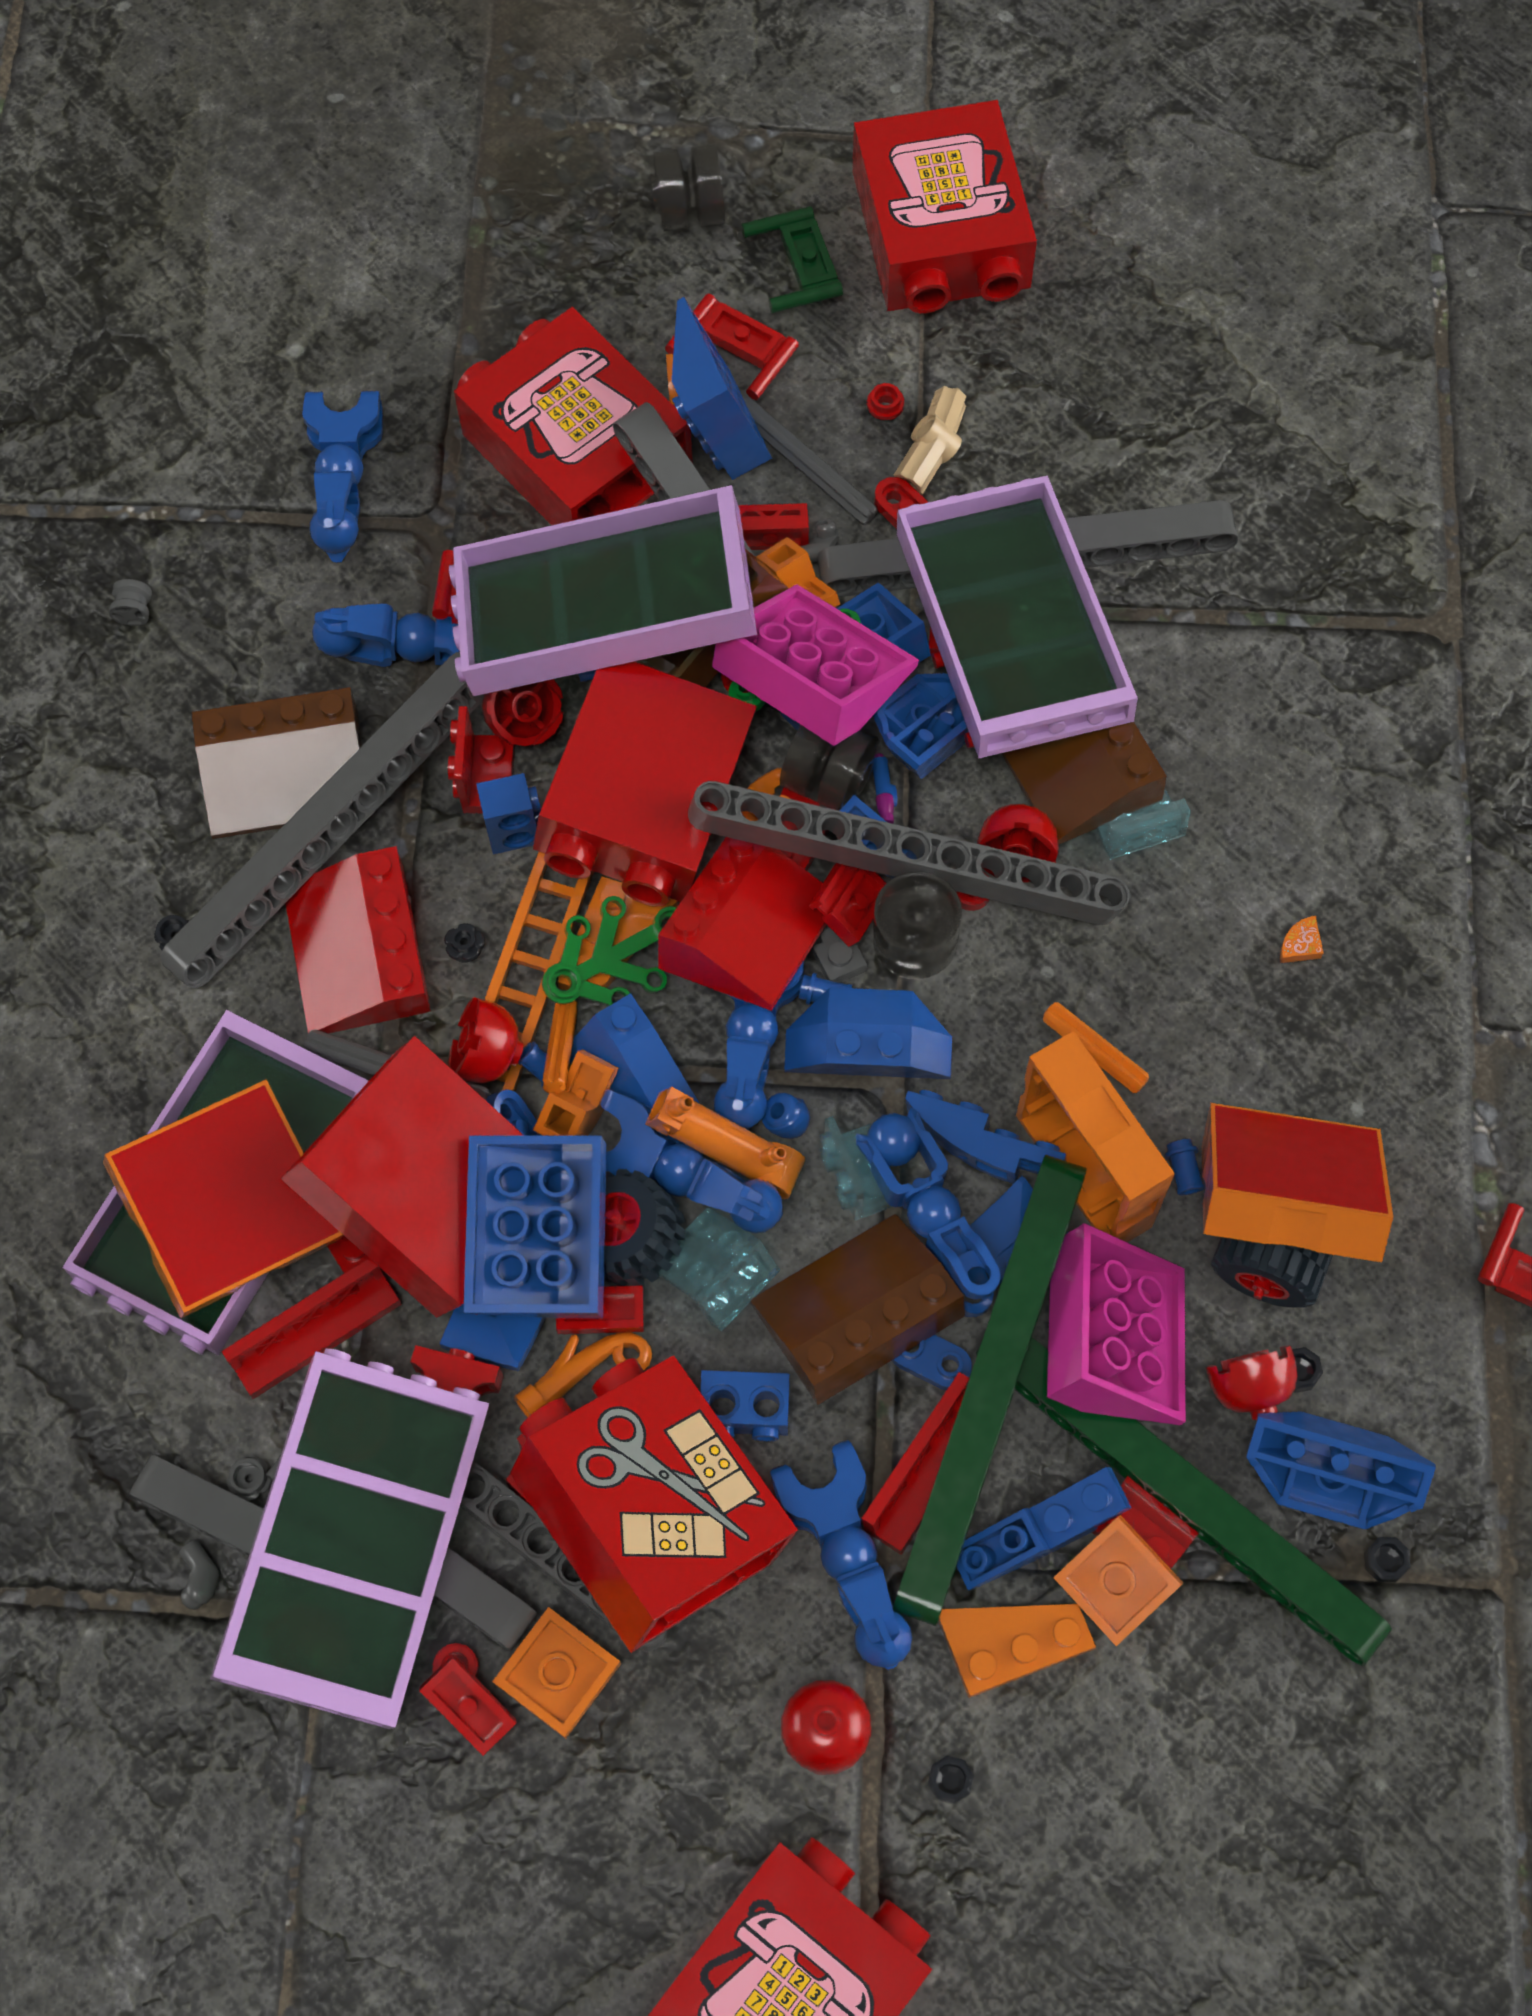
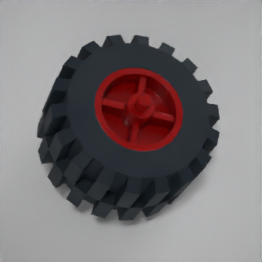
[604,1169,686,1286]
[1211,1237,1333,1308]

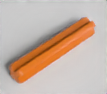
[542,1000,578,1094]
[1043,1002,1149,1093]

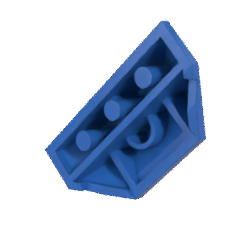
[873,673,995,779]
[784,987,952,1079]
[1246,1411,1436,1529]

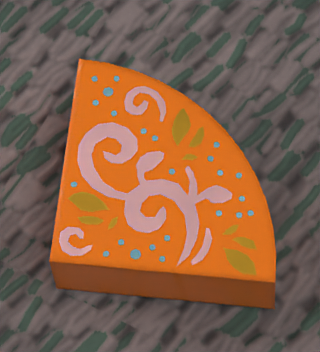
[1280,916,1323,963]

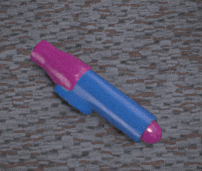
[872,753,897,824]

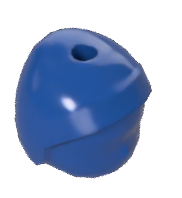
[762,1093,810,1139]

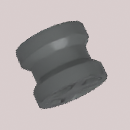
[109,579,152,626]

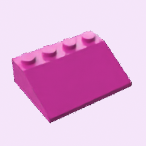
[712,584,919,746]
[1047,1223,1186,1425]

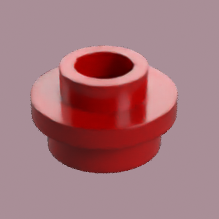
[867,383,904,420]

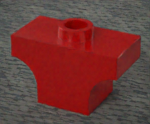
[410,1345,504,1421]

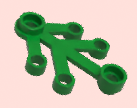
[542,896,676,1007]

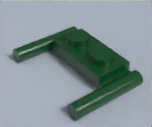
[741,206,843,314]

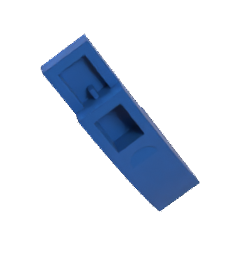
[905,1090,1066,1184]
[957,1467,1132,1590]

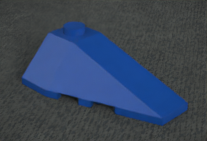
[570,993,700,1143]

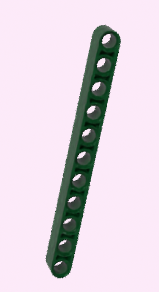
[893,1155,1087,1626]
[976,1337,1392,1666]

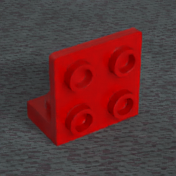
[448,706,515,813]

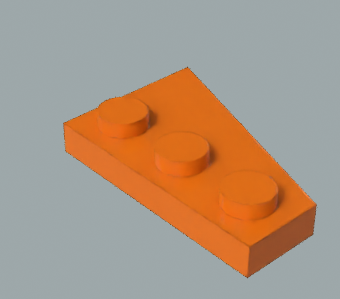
[557,876,678,990]
[938,1604,1096,1698]

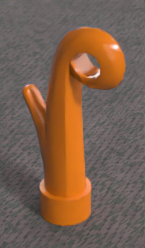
[514,1332,652,1418]

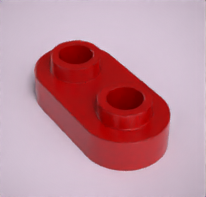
[874,477,929,529]

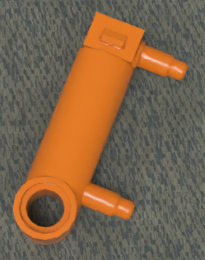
[645,1087,805,1199]

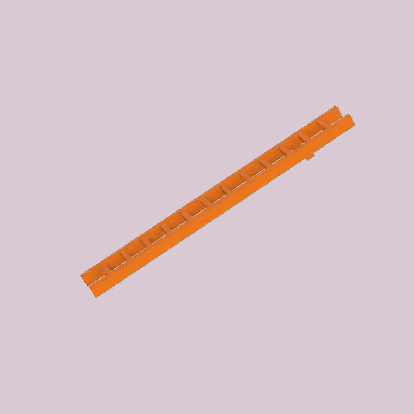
[485,852,594,1091]

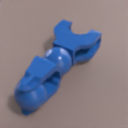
[302,391,383,562]
[312,604,509,667]
[714,959,805,1130]
[600,1090,783,1234]
[856,1107,1001,1317]
[770,1440,913,1670]

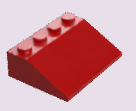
[658,837,827,1011]
[285,846,431,1034]

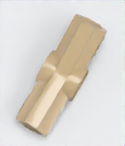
[894,386,966,494]

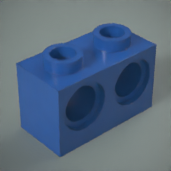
[476,773,541,855]
[700,1370,790,1442]

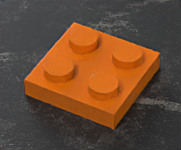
[1053,1515,1183,1646]
[492,1607,621,1739]

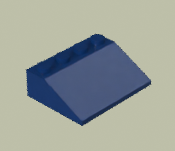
[671,297,772,480]
[464,1136,606,1318]

